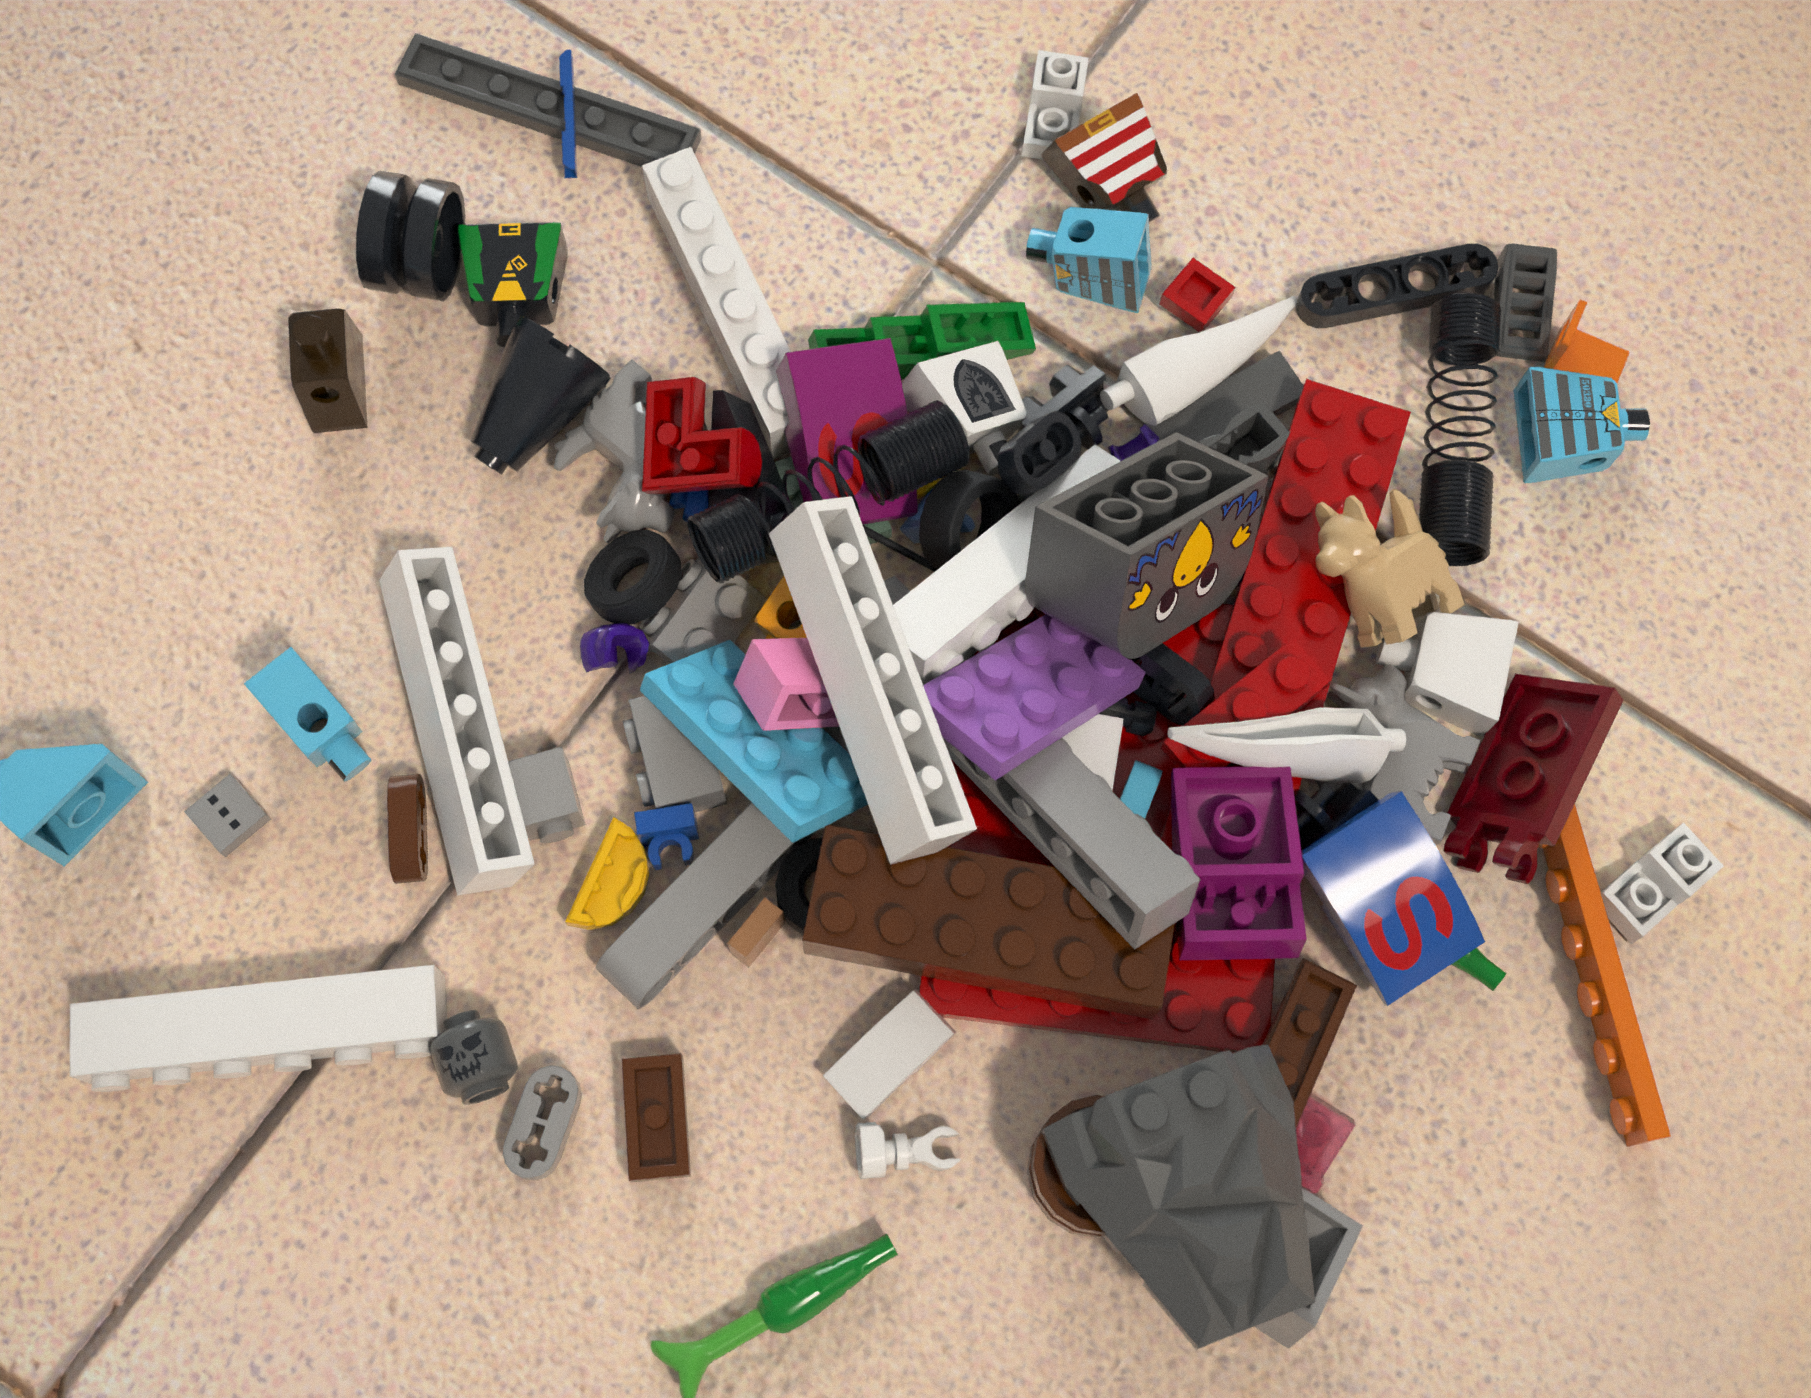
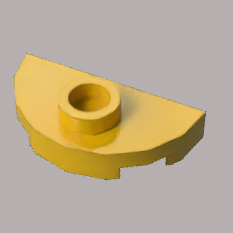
[565,817,650,930]

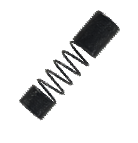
[1419,292,1502,566]
[687,400,970,584]

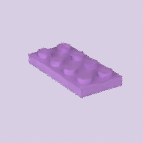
[923,614,1145,780]

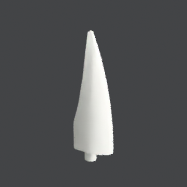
[1100,296,1297,426]
[1168,707,1406,783]

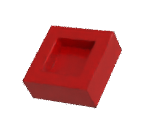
[1159,257,1236,332]

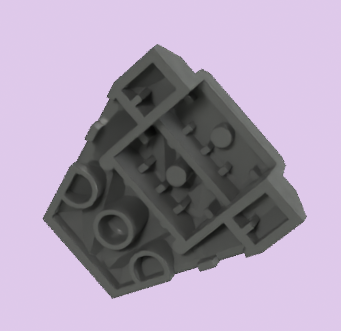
[1041,1044,1315,1350]

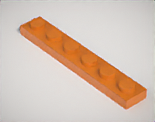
[1538,804,1671,1147]

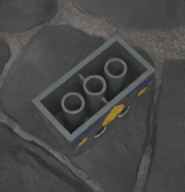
[1025,432,1269,659]

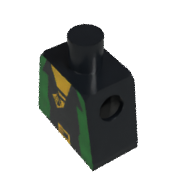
[458,222,568,348]

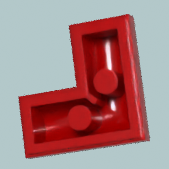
[642,377,762,494]

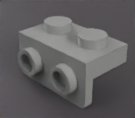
[640,558,766,664]

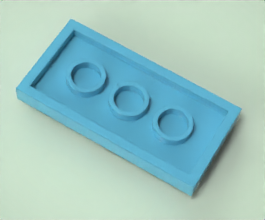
[640,640,868,843]

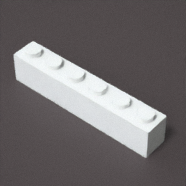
[642,147,791,460]
[893,445,1121,685]
[769,496,977,864]
[379,547,535,896]
[70,965,447,1092]

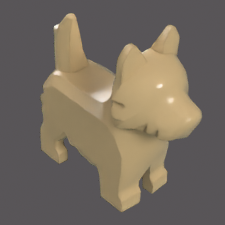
[1315,489,1465,648]

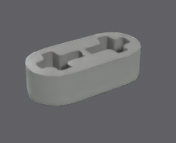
[503,1065,582,1181]

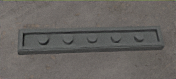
[395,33,702,167]

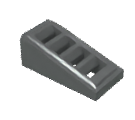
[1494,244,1557,362]

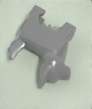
[554,360,708,543]
[1315,664,1480,846]

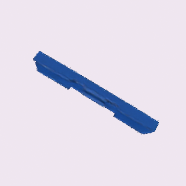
[559,49,577,179]

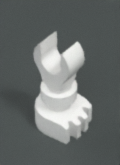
[855,1122,961,1179]

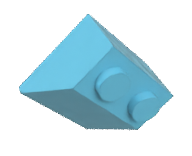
[0,744,148,867]

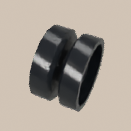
[356,171,466,302]

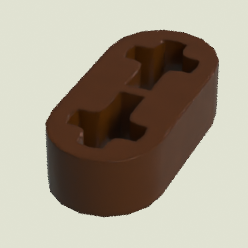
[387,774,428,884]

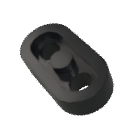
[998,411,1081,495]

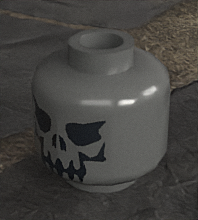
[430,1010,518,1105]

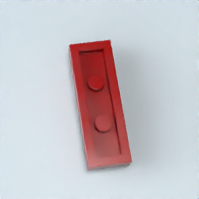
[1161,638,1332,768]

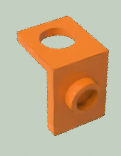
[1543,299,1629,383]

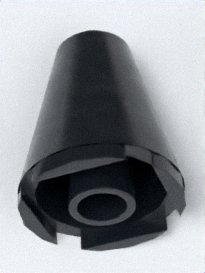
[471,316,611,475]

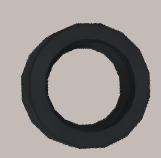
[919,470,1020,569]

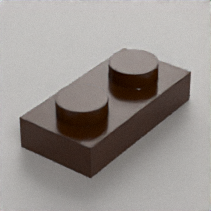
[622,1053,691,1182]

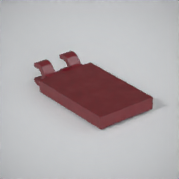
[1443,673,1624,884]

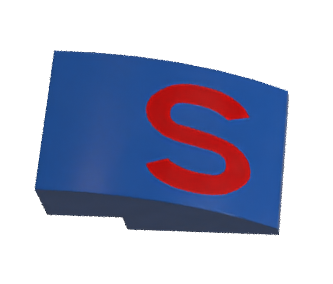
[1301,791,1485,1006]

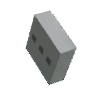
[184,774,271,857]

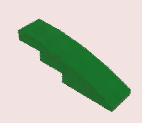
[808,302,1036,380]

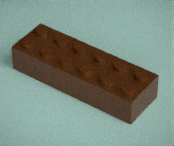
[802,825,1175,1019]

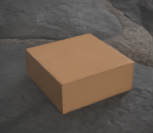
[728,898,785,968]

